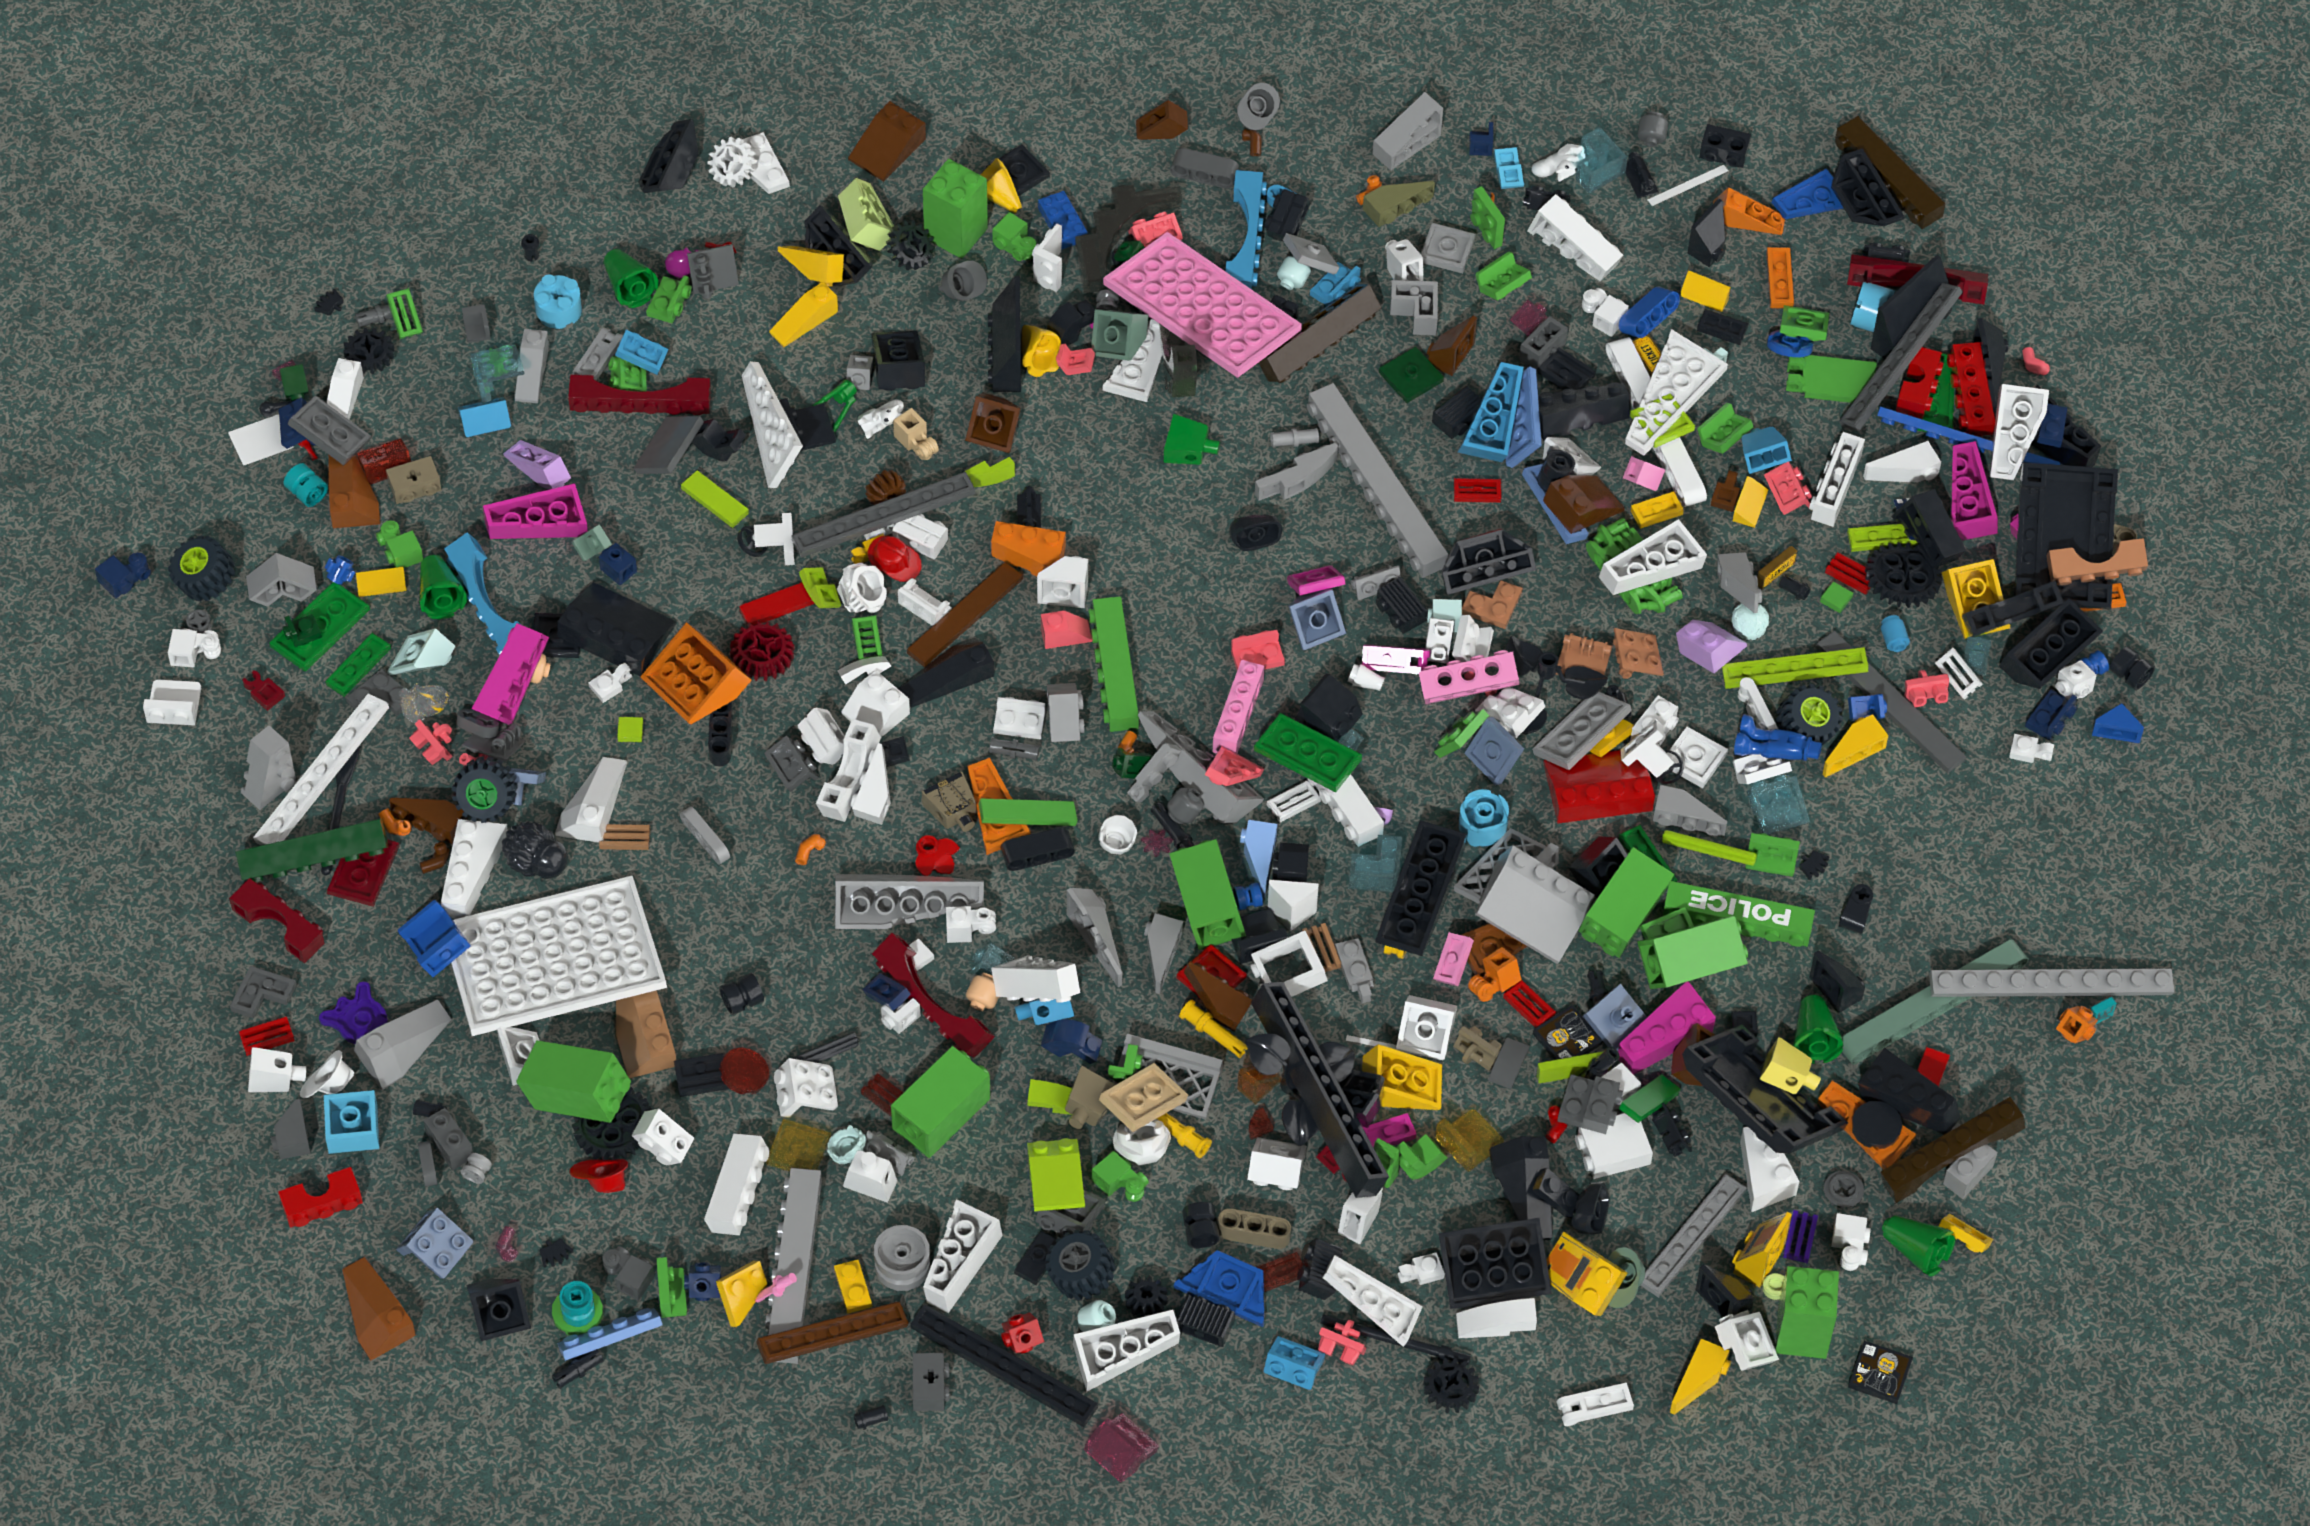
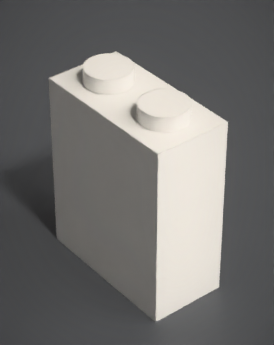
[1575,1113,1653,1179]

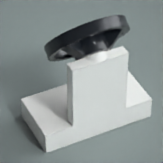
[737,513,795,565]
[1621,720,1684,784]

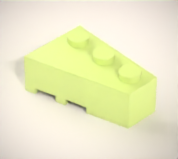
[838,178,894,251]

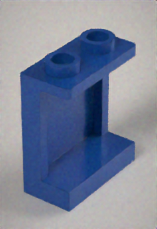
[398,900,471,977]

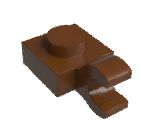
[1711,470,1740,512]

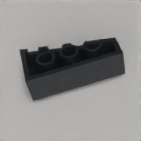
[1538,382,1630,441]
[2031,385,2101,467]

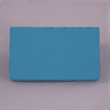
[458,397,511,437]

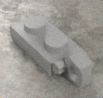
[1127,743,1182,803]
[1335,938,1374,1003]

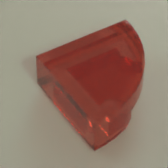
[1248,1107,1274,1140]

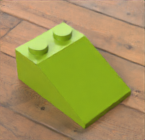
[1027,1138,1085,1211]

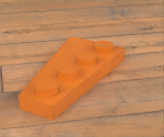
[968,758,1031,855]
[1817,1081,1916,1170]

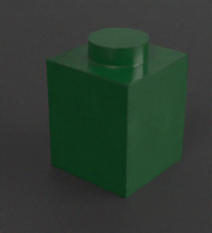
[280,364,309,401]

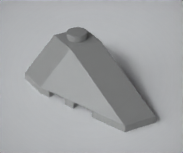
[1067,888,1122,987]
[354,1000,452,1090]

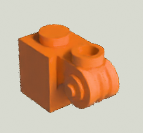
[1468,947,1522,1002]

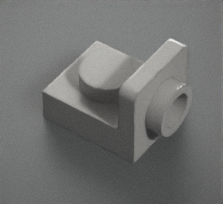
[847,355,873,390]

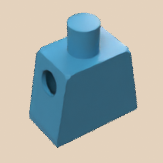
[1742,427,1792,474]
[1014,998,1074,1025]

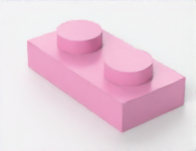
[1433,932,1474,986]

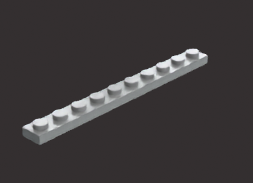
[1929,969,2174,997]

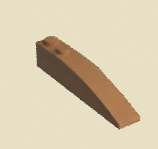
[616,990,676,1078]

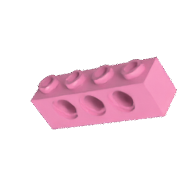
[1419,650,1520,704]
[1213,660,1264,754]

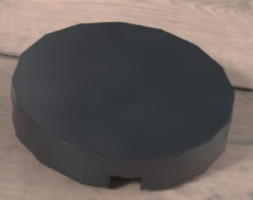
[1852,1101,1902,1149]

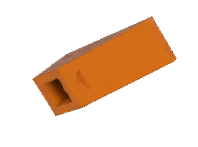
[1713,187,1785,235]

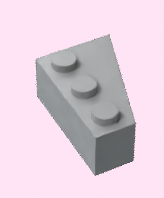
[1373,92,1443,170]
[241,726,296,810]

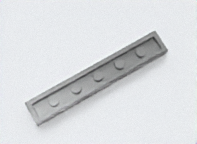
[1640,1174,1747,1298]

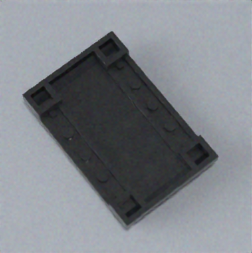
[2014,462,2118,610]
[1682,1025,1848,1154]

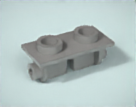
[1351,565,1401,600]
[863,1130,915,1176]

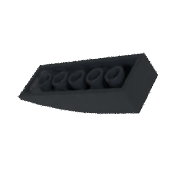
[1375,820,1467,956]

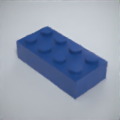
[1038,191,1088,250]

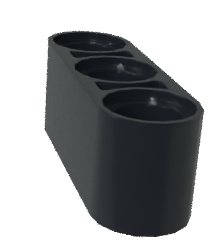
[708,701,733,767]
[1000,827,1075,871]

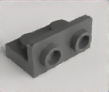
[764,735,819,792]

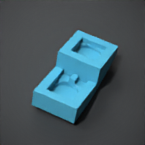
[1494,147,1524,189]

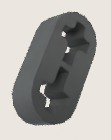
[456,709,499,738]
[418,1141,438,1187]

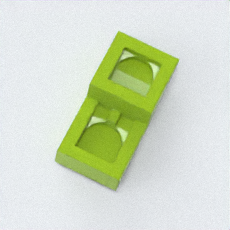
[965,457,1015,487]
[799,567,841,608]
[1028,1079,1072,1115]

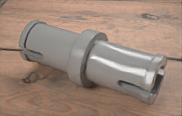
[1270,428,1319,448]

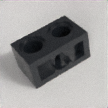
[1699,124,1751,168]

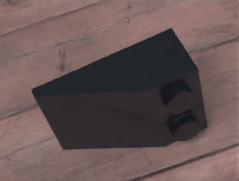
[871,330,925,391]

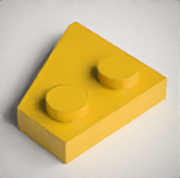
[716,1261,767,1327]

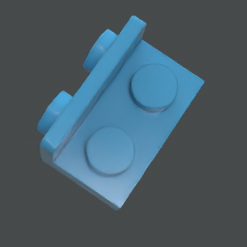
[1310,262,1361,306]
[615,330,668,375]
[1264,1336,1325,1390]

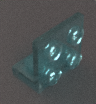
[470,345,525,403]

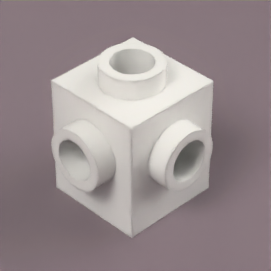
[2055,660,2096,699]

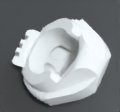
[837,563,887,613]
[1113,1119,1171,1165]

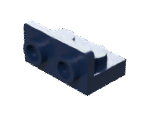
[2025,690,2078,741]

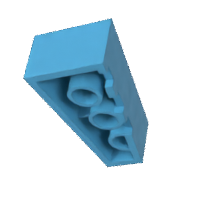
[1457,362,1524,462]

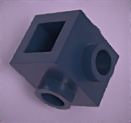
[684,1262,721,1301]

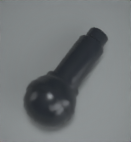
[259,400,293,417]

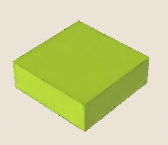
[617,717,643,742]

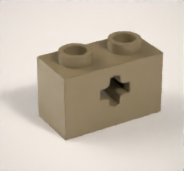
[386,456,442,504]

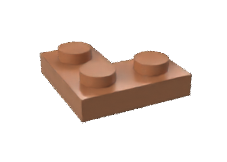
[1462,580,1523,629]

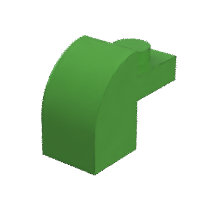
[1396,1134,1448,1180]

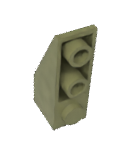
[1363,181,1435,227]

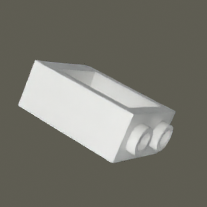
[1250,931,1327,997]

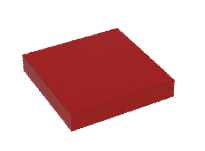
[1176,944,1247,998]

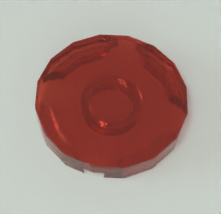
[720,1047,769,1095]

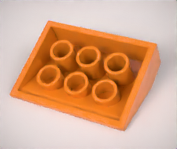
[640,622,752,725]

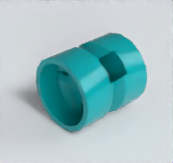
[283,463,328,507]
[559,1281,595,1327]

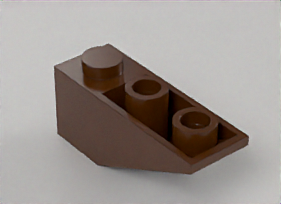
[389,798,468,844]
[1184,962,1252,1031]

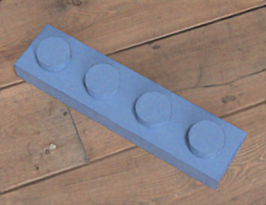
[1522,464,1588,544]
[557,1308,662,1361]

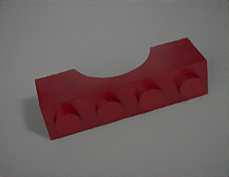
[229,878,325,964]

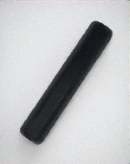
[791,1032,859,1063]

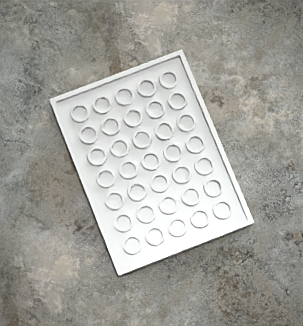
[451,876,667,1036]

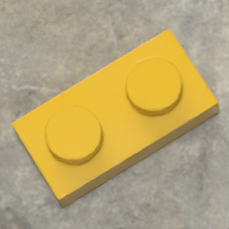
[1630,491,1684,529]
[1939,1214,1993,1253]
[834,1259,872,1314]

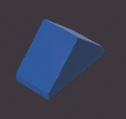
[2092,703,2144,743]

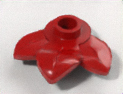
[915,835,960,876]

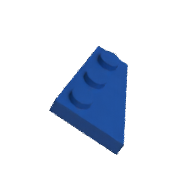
[1771,169,1844,219]

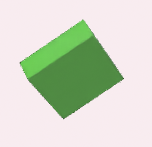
[1820,581,1853,613]

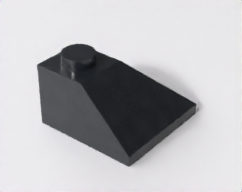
[1687,198,1725,268]
[1809,951,1865,1013]
[1695,1264,1754,1318]
[466,1278,531,1341]

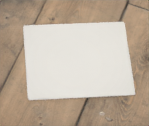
[228,415,294,465]

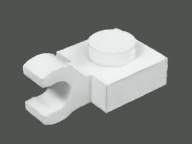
[588,663,632,703]
[2009,734,2054,763]
[1397,1253,1445,1285]

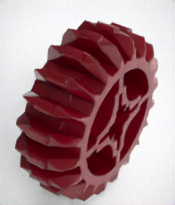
[730,620,795,682]

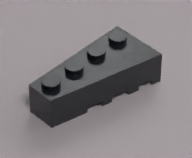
[1858,1047,1960,1135]

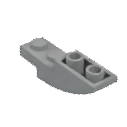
[1255,443,1338,501]

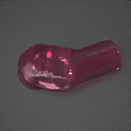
[495,1226,518,1262]

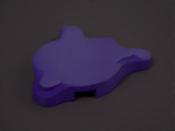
[319,982,388,1044]

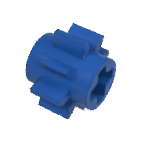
[324,555,356,585]

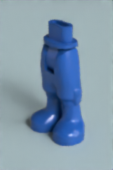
[1734,714,1822,761]

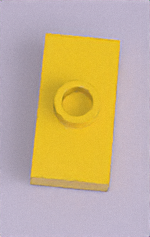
[1589,719,1634,757]

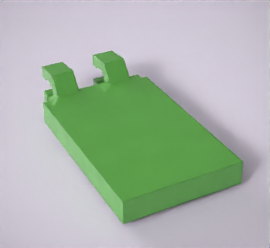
[1786,355,1877,403]

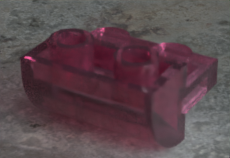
[1083,1413,1159,1483]

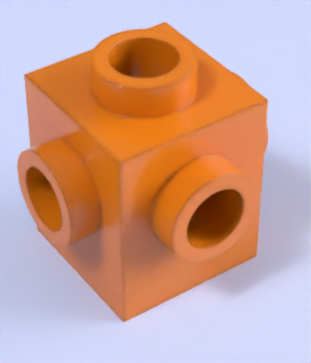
[2056,1006,2098,1043]

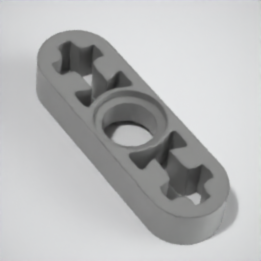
[680,806,730,865]

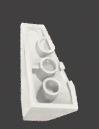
[555,757,627,842]

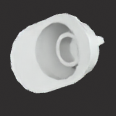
[300,1050,354,1098]

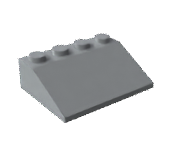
[1475,846,1595,964]

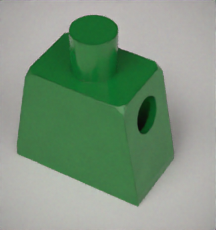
[1163,414,1220,465]

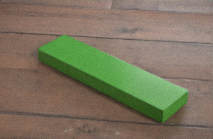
[978,798,1077,826]

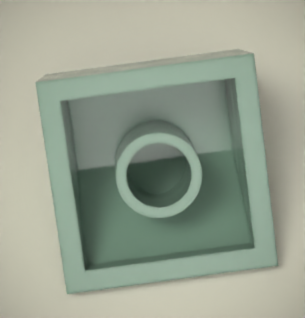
[1091,309,1148,361]

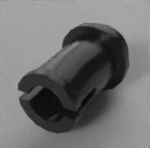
[521,234,539,262]
[1779,574,1811,600]
[413,1099,447,1117]
[854,1405,888,1430]

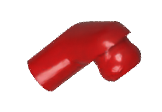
[1545,1105,1568,1143]

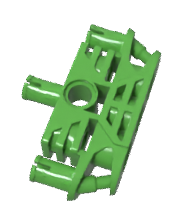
[1586,518,1683,614]

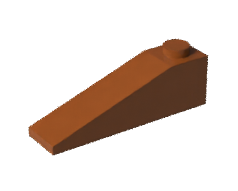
[328,454,380,528]

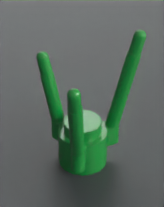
[812,379,857,434]

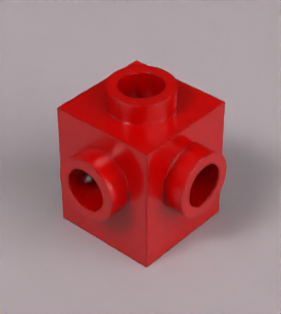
[1001,1312,1044,1353]

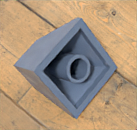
[1288,588,1346,651]

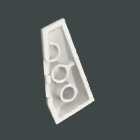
[1990,384,2049,480]

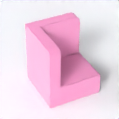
[1623,456,1665,491]

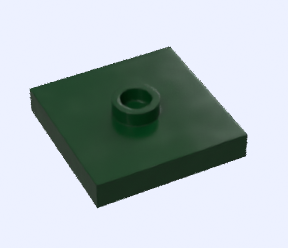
[1379,347,1444,403]

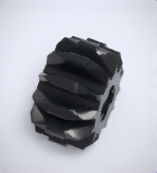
[1125,1275,1168,1317]

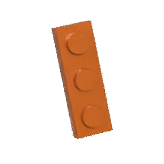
[1766,247,1794,308]

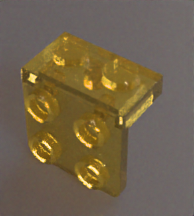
[1435,1109,1505,1172]

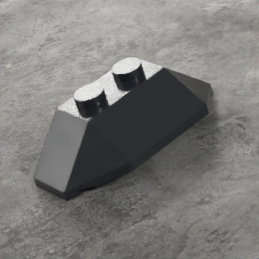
[638,119,699,193]
[1831,148,1905,226]
[804,205,873,286]
[1441,529,1536,595]
[1339,1070,1385,1128]

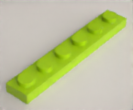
[1722,647,1868,689]

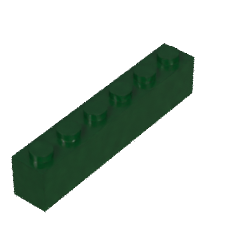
[235,819,389,882]

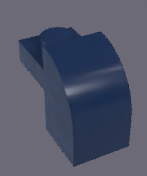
[1041,1019,1102,1064]

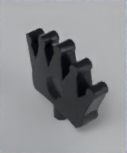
[314,289,344,316]
[1799,850,1830,880]
[539,1239,573,1268]

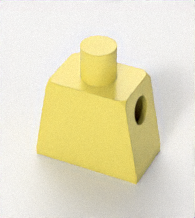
[1760,1037,1821,1094]

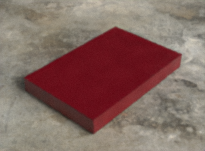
[327,839,400,907]

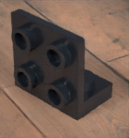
[779,398,836,451]
[1231,909,1288,964]

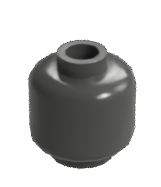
[1637,112,1668,147]
[1167,788,1204,824]

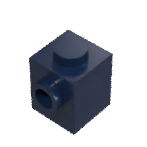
[599,543,637,586]

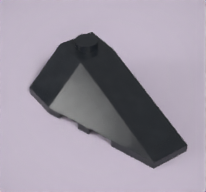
[1972,318,2008,416]
[898,638,994,708]
[1489,1136,1552,1240]

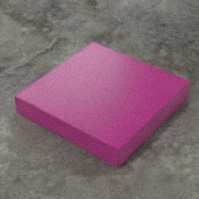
[1287,565,1345,595]

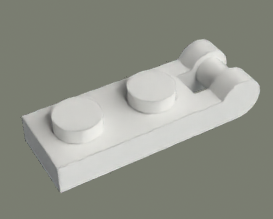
[1738,677,1778,730]
[1556,1383,1634,1426]

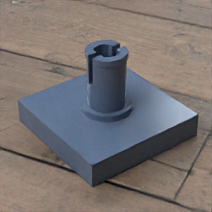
[1464,717,1524,786]
[509,768,546,805]
[1583,984,1647,1051]

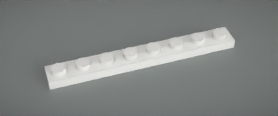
[253,694,389,846]

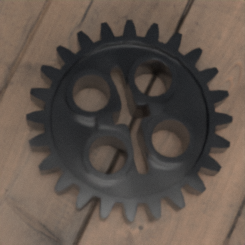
[1865,542,1943,608]
[572,1087,652,1160]

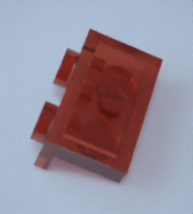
[357,438,411,484]

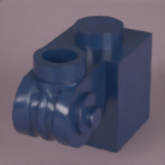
[95,552,151,599]

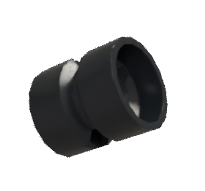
[1537,450,1575,492]
[2109,646,2155,691]
[719,972,764,1016]
[1182,1202,1220,1249]

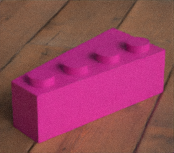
[1951,441,1998,540]
[483,484,588,539]
[472,623,549,725]
[1618,981,1716,1075]

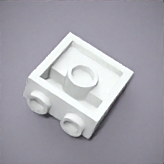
[1475,687,1545,738]
[1715,1310,1779,1371]

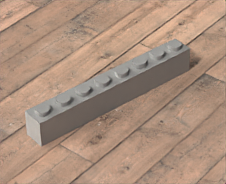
[765,1168,822,1364]

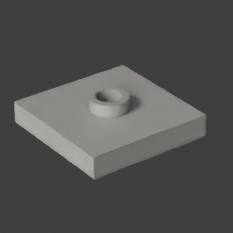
[1421,223,1476,274]
[1283,233,1340,274]

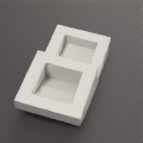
[838,656,891,684]

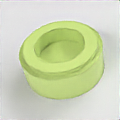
[1762,1273,1785,1300]

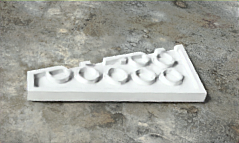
[1625,329,1728,456]
[742,361,803,488]

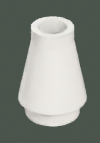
[1347,664,1385,691]

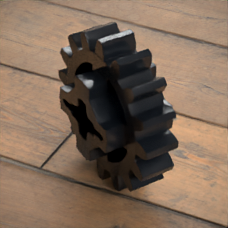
[886,220,935,270]
[343,328,395,374]
[1423,1358,1479,1413]

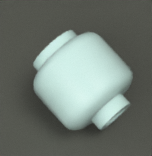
[1277,256,1311,290]
[1078,1300,1116,1332]

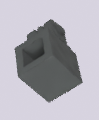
[603,1246,654,1301]

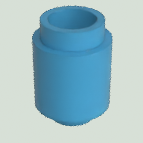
[1881,615,1910,652]

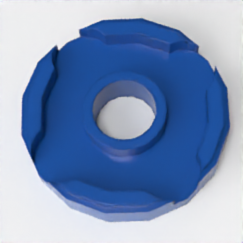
[1767,330,1813,357]

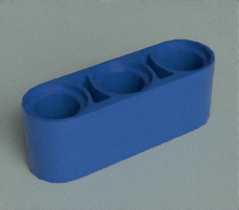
[1619,287,1680,338]

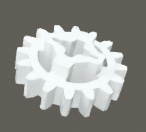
[708,137,757,187]

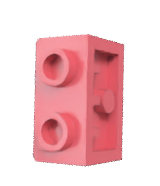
[1128,212,1183,247]
[1764,462,1813,515]
[1231,630,1285,670]

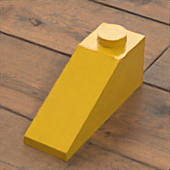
[778,246,844,286]
[769,282,838,347]
[1823,714,1888,777]
[1670,1339,1731,1415]

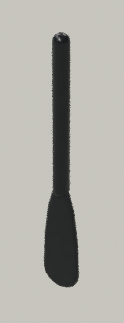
[321,744,361,876]

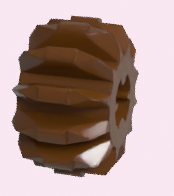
[865,470,906,505]

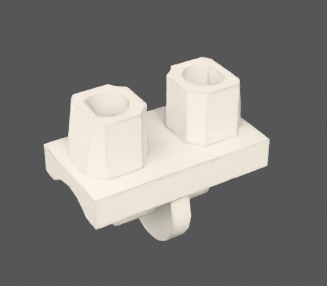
[1425,617,1454,663]

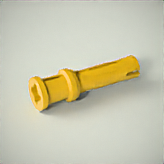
[1179,1000,1248,1058]
[1157,1113,1212,1158]

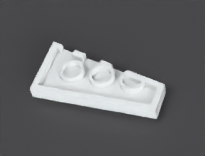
[1102,319,1171,402]
[1323,1255,1422,1347]

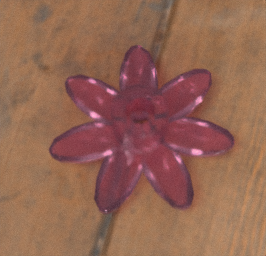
[1141,830,1173,857]

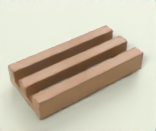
[599,824,650,850]
[1302,923,1341,972]

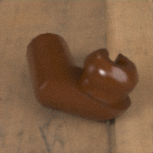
[1242,129,1262,157]
[419,842,450,874]

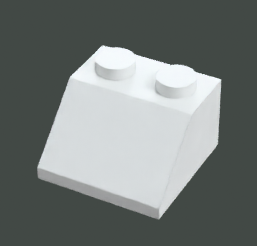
[1037,556,1088,608]
[842,670,910,737]
[1396,995,1457,1060]
[1247,1137,1307,1190]

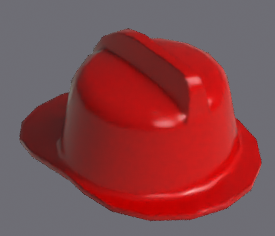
[867,536,922,582]
[569,1159,629,1193]

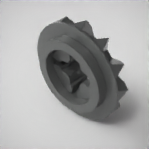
[1823,1171,1864,1209]

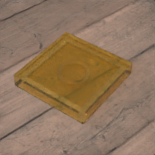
[766,1118,831,1172]

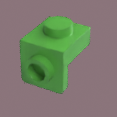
[1108,1044,1143,1083]

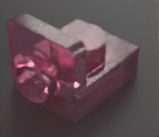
[1510,300,1548,336]

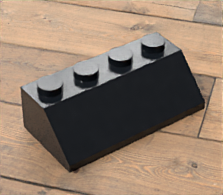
[1999,598,2103,689]

